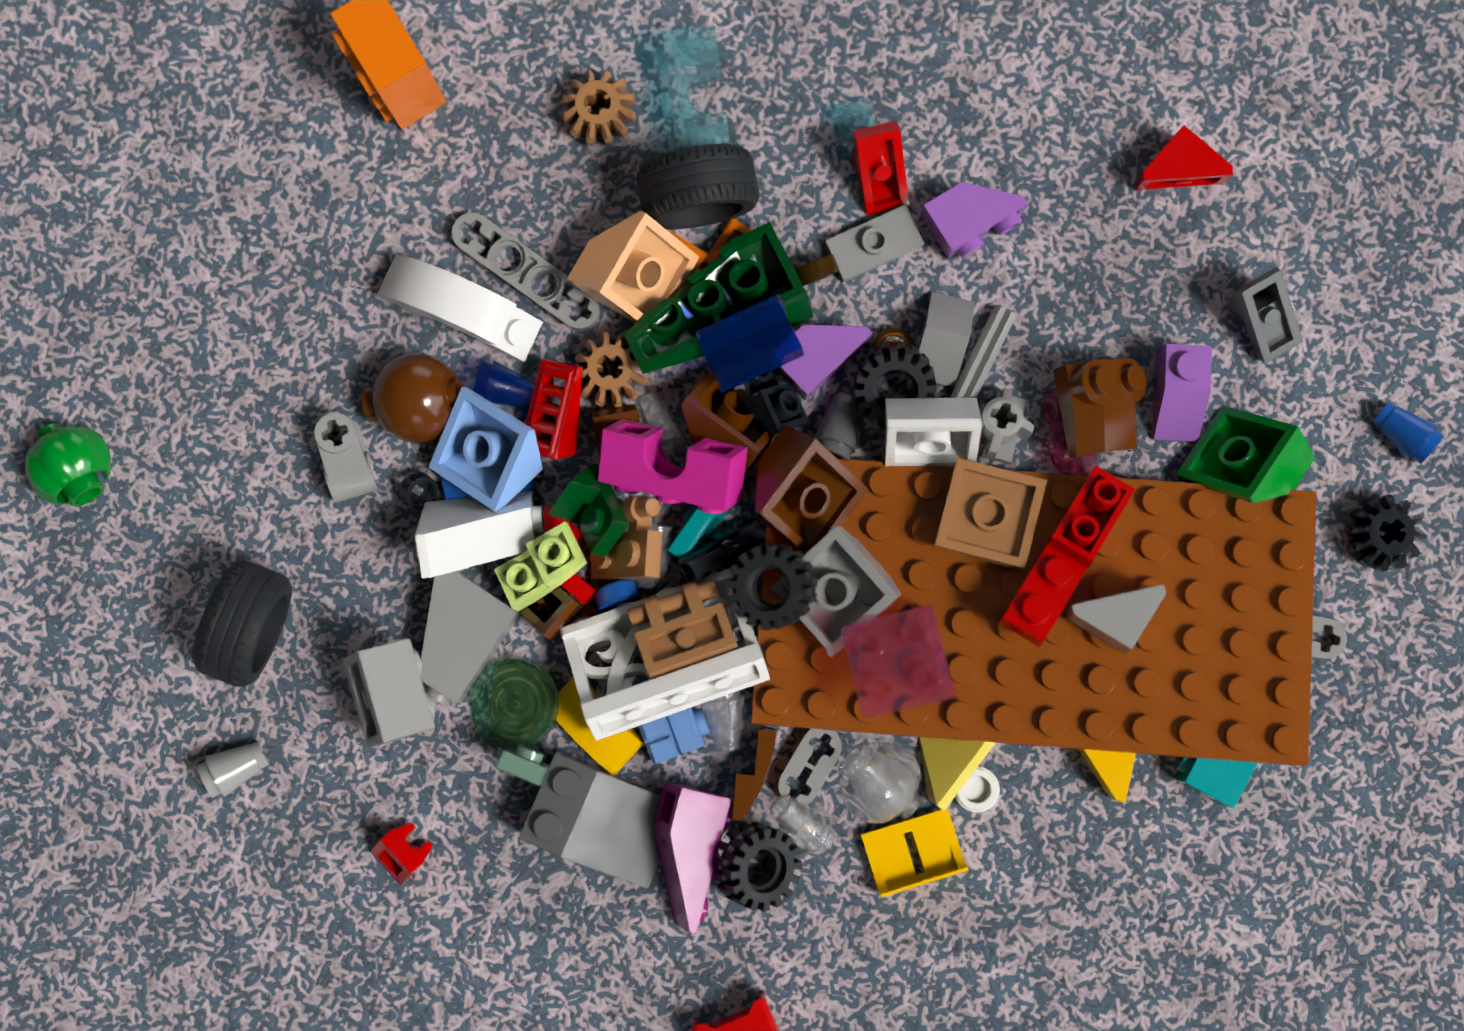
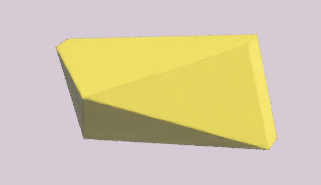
[919,737,995,811]

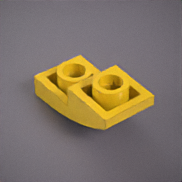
[553,676,645,775]

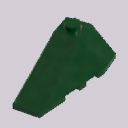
[624,222,814,374]

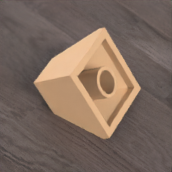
[567,211,699,323]

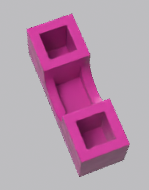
[598,419,748,514]

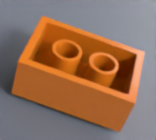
[330,0,447,130]

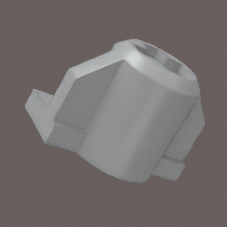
[980,388,1034,464]

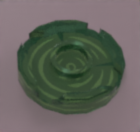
[470,659,559,749]

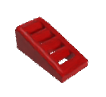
[526,359,583,459]

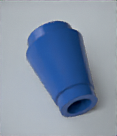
[1372,401,1444,464]

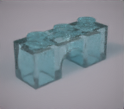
[655,25,730,152]

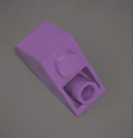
[920,182,1028,259]

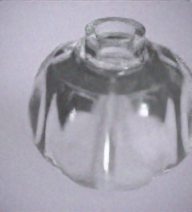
[839,740,921,824]

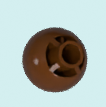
[362,353,464,443]

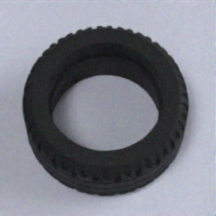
[636,144,759,230]
[192,561,292,687]

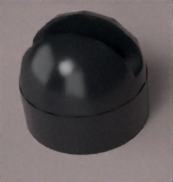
[399,471,439,510]

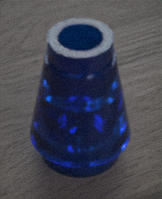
[472,360,535,408]

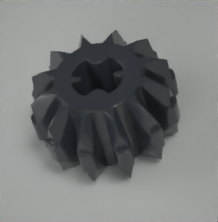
[1343,494,1427,572]

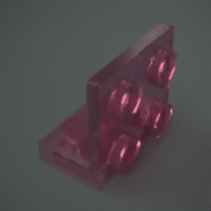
[841,605,956,719]

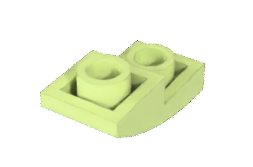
[494,522,587,611]

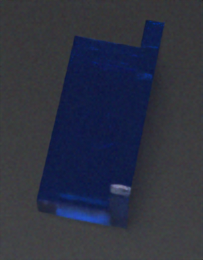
[696,295,804,393]

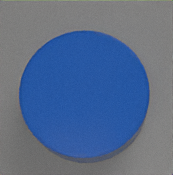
[594,580,641,614]

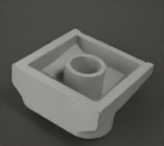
[770,525,902,657]

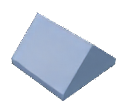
[428,387,543,511]

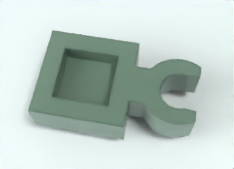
[496,744,550,786]

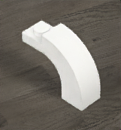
[377,255,543,362]

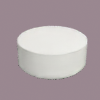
[955,766,1000,812]

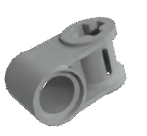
[314,412,380,503]

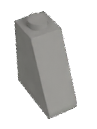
[420,570,521,706]

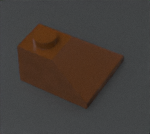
[681,358,778,477]
[755,424,868,555]

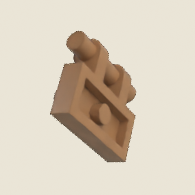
[590,495,662,581]
[627,579,738,680]

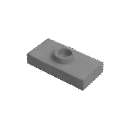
[825,204,924,283]

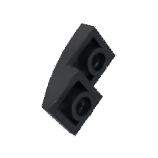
[721,348,809,435]

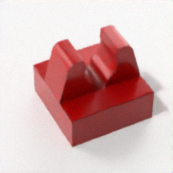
[370,823,432,885]

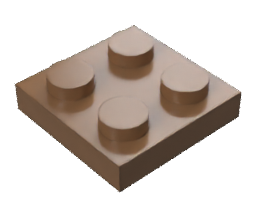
[934,457,1047,571]

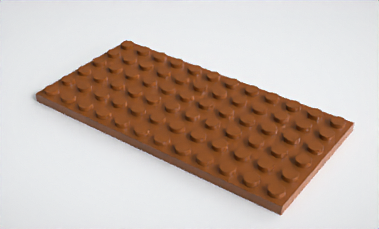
[751,459,1316,767]

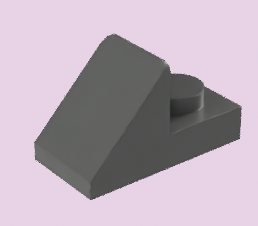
[1227,267,1303,364]

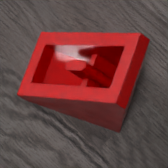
[1135,125,1233,191]

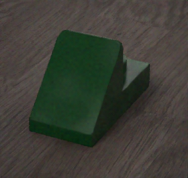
[548,463,630,557]

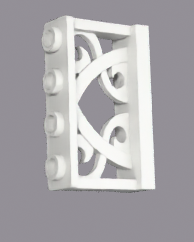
[560,569,770,741]

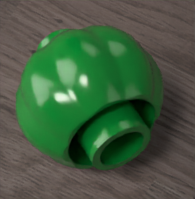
[25,423,111,507]

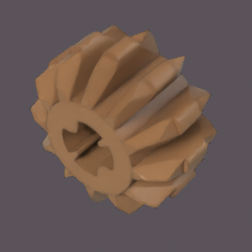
[562,69,636,147]
[574,332,648,407]

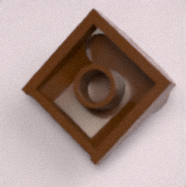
[1053,358,1147,458]

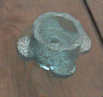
[831,97,878,146]

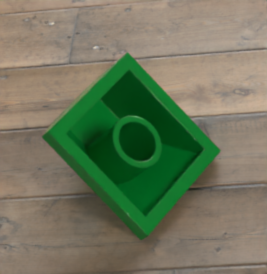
[1175,405,1315,503]

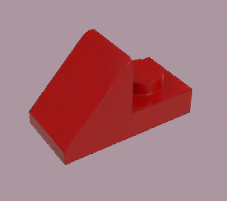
[852,121,910,216]

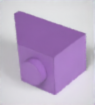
[769,325,873,400]
[1153,344,1212,442]

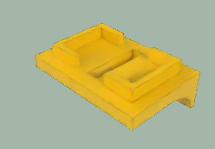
[860,808,969,897]

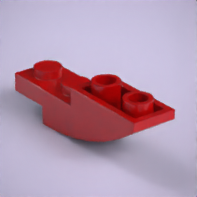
[999,465,1135,647]

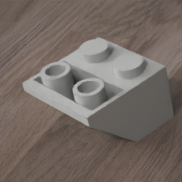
[342,638,435,748]

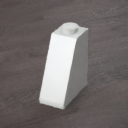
[415,491,545,578]

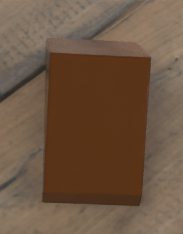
[502,586,583,640]

